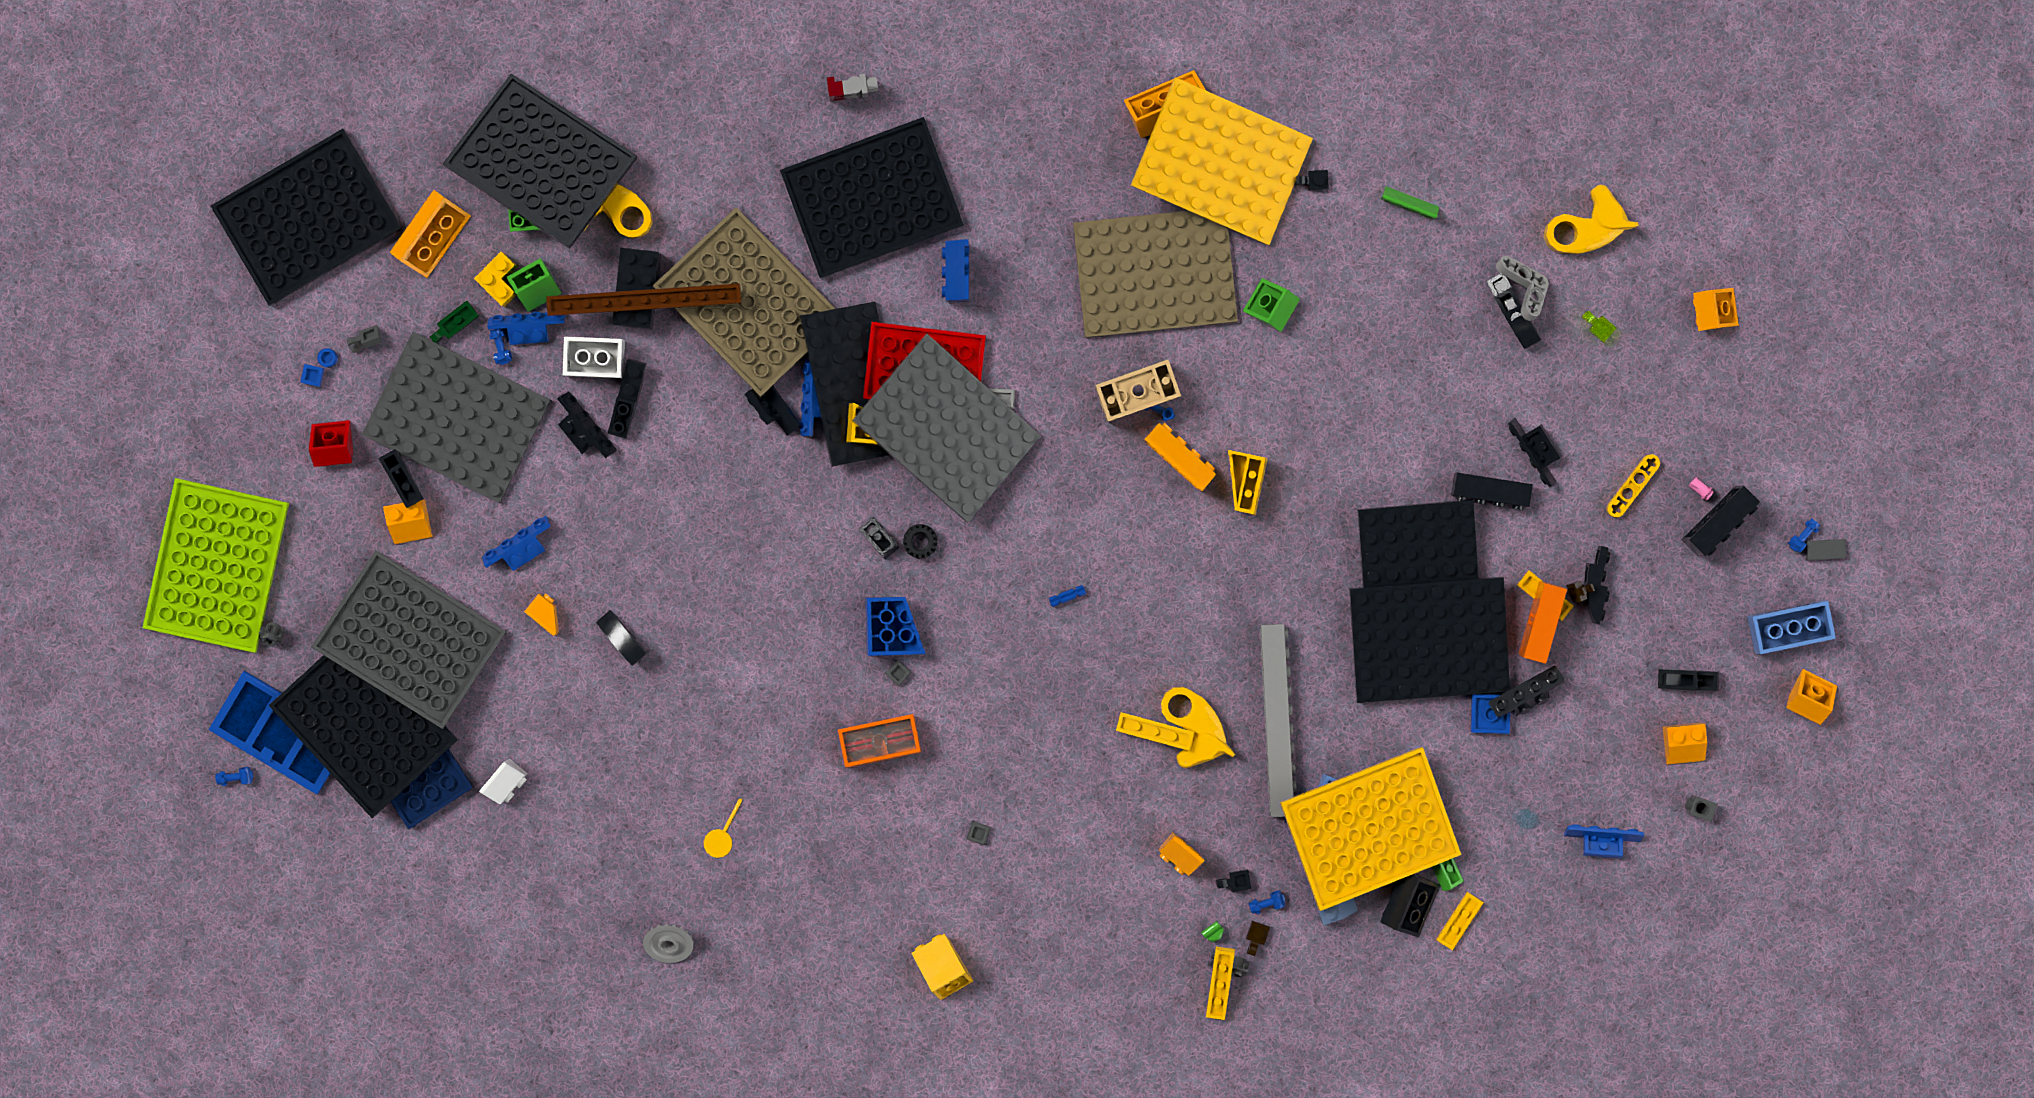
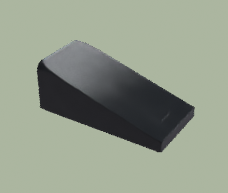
[859,517,900,560]

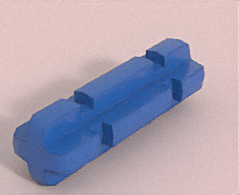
[1049,585,1086,607]

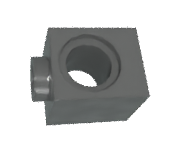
[1685,795,1718,822]

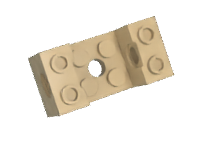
[1095,360,1181,422]

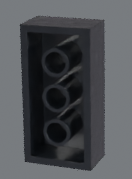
[612,247,661,330]
[1681,486,1760,556]

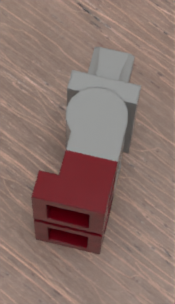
[826,74,878,102]

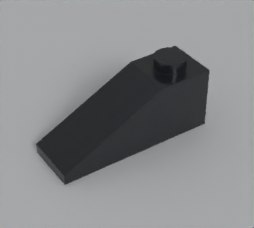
[378,449,424,508]

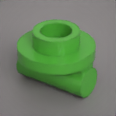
[1201,921,1224,942]

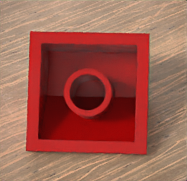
[308,420,353,467]

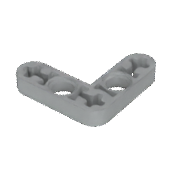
[1496,256,1549,321]

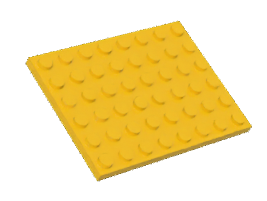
[1130,77,1313,245]
[1280,747,1461,911]

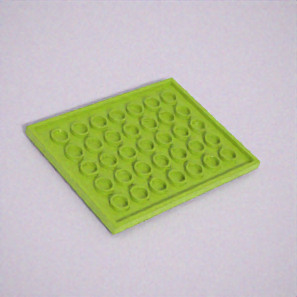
[142,478,289,653]

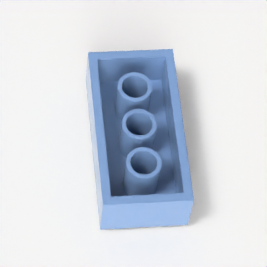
[1747,600,1836,654]

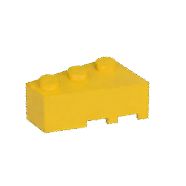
[1228,450,1268,515]

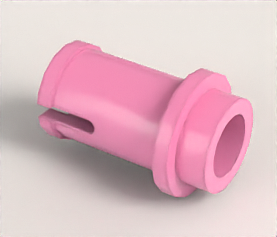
[1688,477,1714,501]

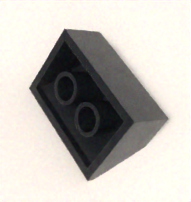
[1380,874,1440,937]

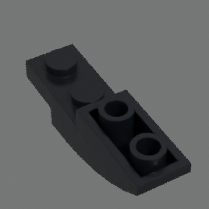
[1487,273,1541,349]
[608,358,647,439]
[1584,546,1610,624]

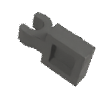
[347,325,382,353]

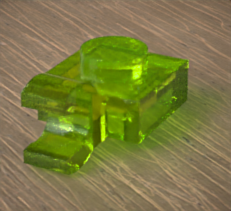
[1581,311,1617,343]

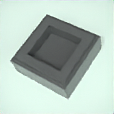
[885,660,912,687]
[967,821,991,845]

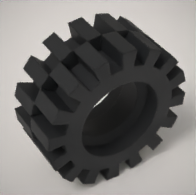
[903,524,938,559]

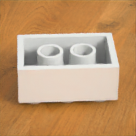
[563,337,625,379]

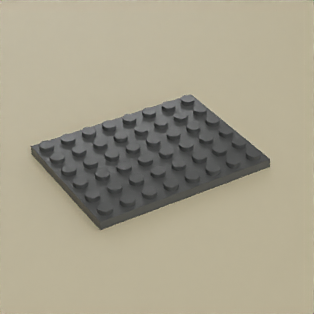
[362,332,551,503]
[852,334,1041,523]
[311,550,506,729]

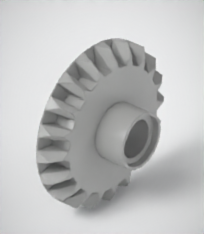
[643,923,694,963]

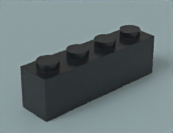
[1451,472,1533,510]

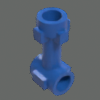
[489,329,513,365]
[1143,404,1175,422]
[1787,518,1821,553]
[215,767,254,786]
[1249,890,1286,915]

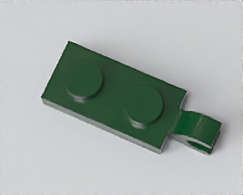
[429,301,479,343]

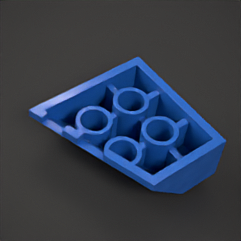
[942,239,969,302]
[865,597,926,656]

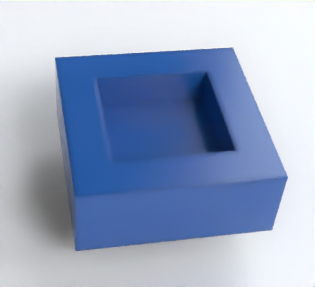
[300,364,325,387]

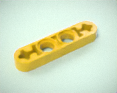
[1606,454,1660,517]

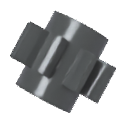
[259,622,284,646]

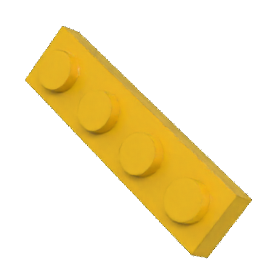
[1116,712,1195,751]
[1206,946,1235,1020]

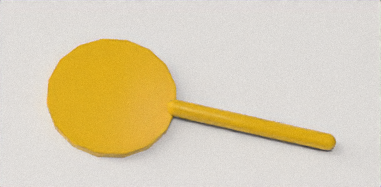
[704,798,742,858]

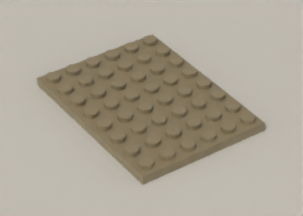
[653,207,835,397]
[1073,211,1238,338]

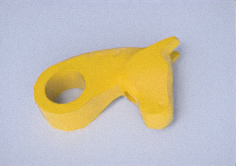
[1544,184,1639,254]
[584,185,653,239]
[1161,686,1235,769]

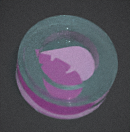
[1516,809,1536,829]

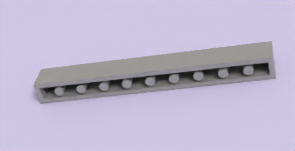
[1260,624,1296,817]

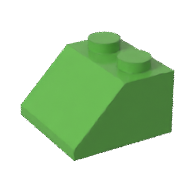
[1243,278,1300,332]

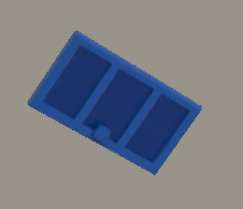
[208,670,331,795]

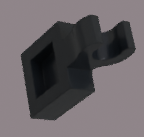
[1295,170,1329,191]
[1216,869,1251,892]

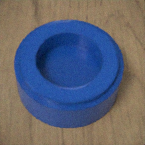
[317,348,338,368]

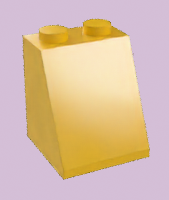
[911,934,973,1000]

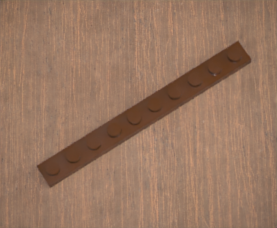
[546,283,742,316]

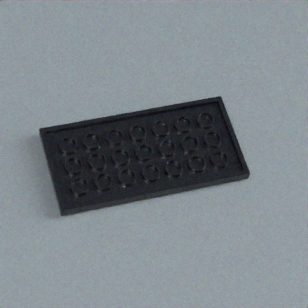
[800,301,890,467]

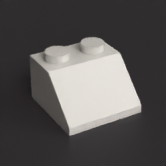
[479,759,528,804]

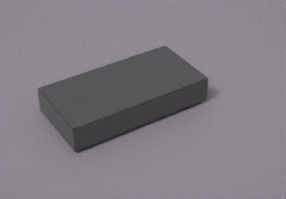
[1805,539,1846,560]

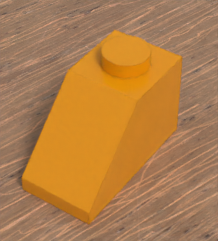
[524,593,559,636]

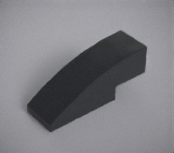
[596,610,648,666]
[1658,669,1720,691]

